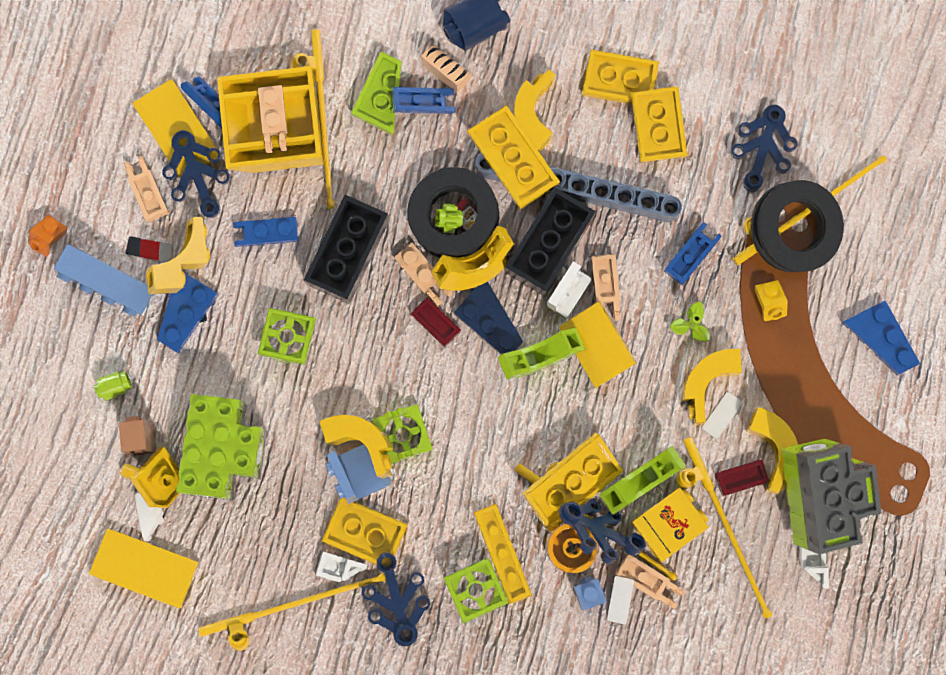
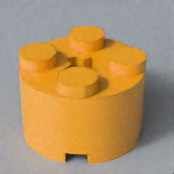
[547,524,598,573]

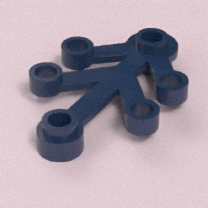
[730,105,798,192]
[162,130,230,218]
[559,499,646,564]
[362,552,430,647]

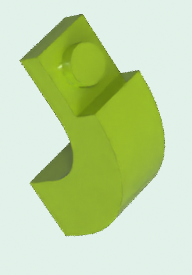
[497,327,585,379]
[599,446,686,514]

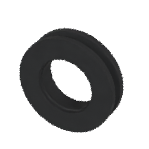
[407,167,500,258]
[751,180,844,272]

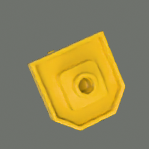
[120,447,180,508]

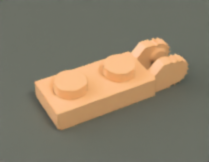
[258,85,288,153]
[124,155,169,223]
[394,243,453,307]
[591,254,620,321]
[614,554,685,610]

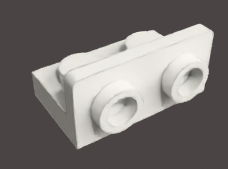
[547,262,591,318]

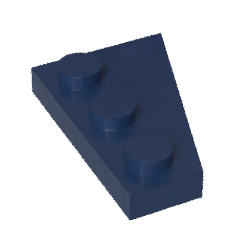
[453,282,523,355]

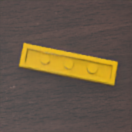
[474,504,532,605]

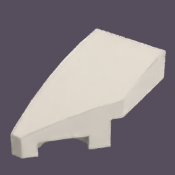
[135,493,164,542]
[799,547,829,589]
[315,551,368,582]

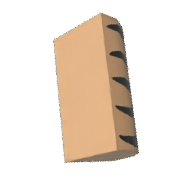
[421,45,472,94]

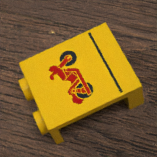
[630,487,709,563]

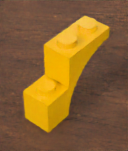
[146,217,210,294]

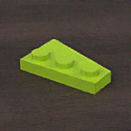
[350,51,402,135]

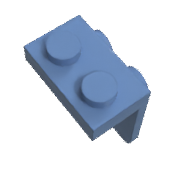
[325,444,391,504]

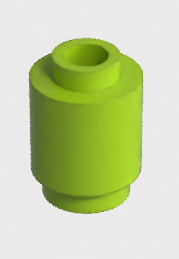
[94,371,132,401]

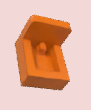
[28,214,67,257]

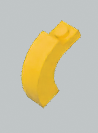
[514,69,556,153]
[431,226,514,291]
[682,349,742,425]
[746,407,798,494]
[319,415,394,479]

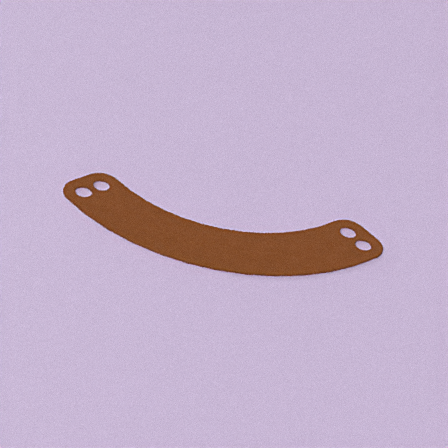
[740,202,930,516]

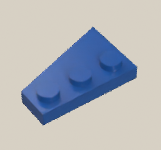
[157,270,218,354]
[842,300,920,375]

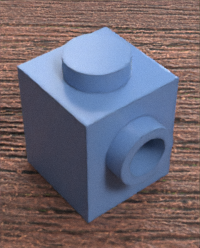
[573,575,606,611]

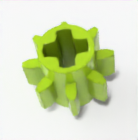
[435,203,463,234]

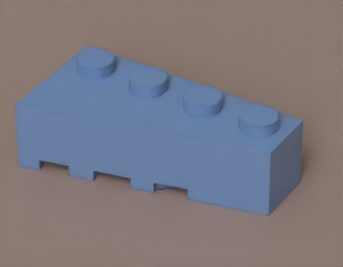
[53,244,153,317]

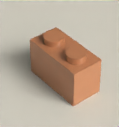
[119,416,156,456]

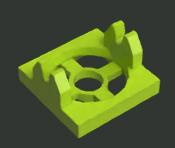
[257,308,316,365]
[372,404,433,464]
[443,557,508,624]

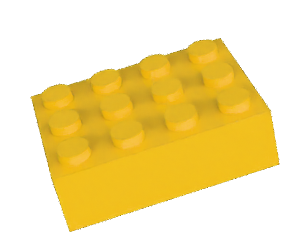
[217,66,324,173]

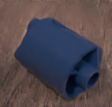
[442,0,511,51]

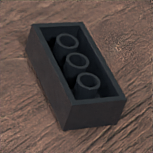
[505,187,596,297]
[304,195,390,305]

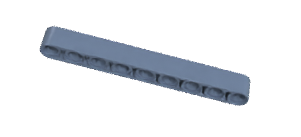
[476,153,682,222]

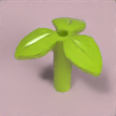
[670,301,710,342]

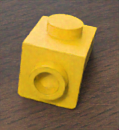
[755,280,788,321]

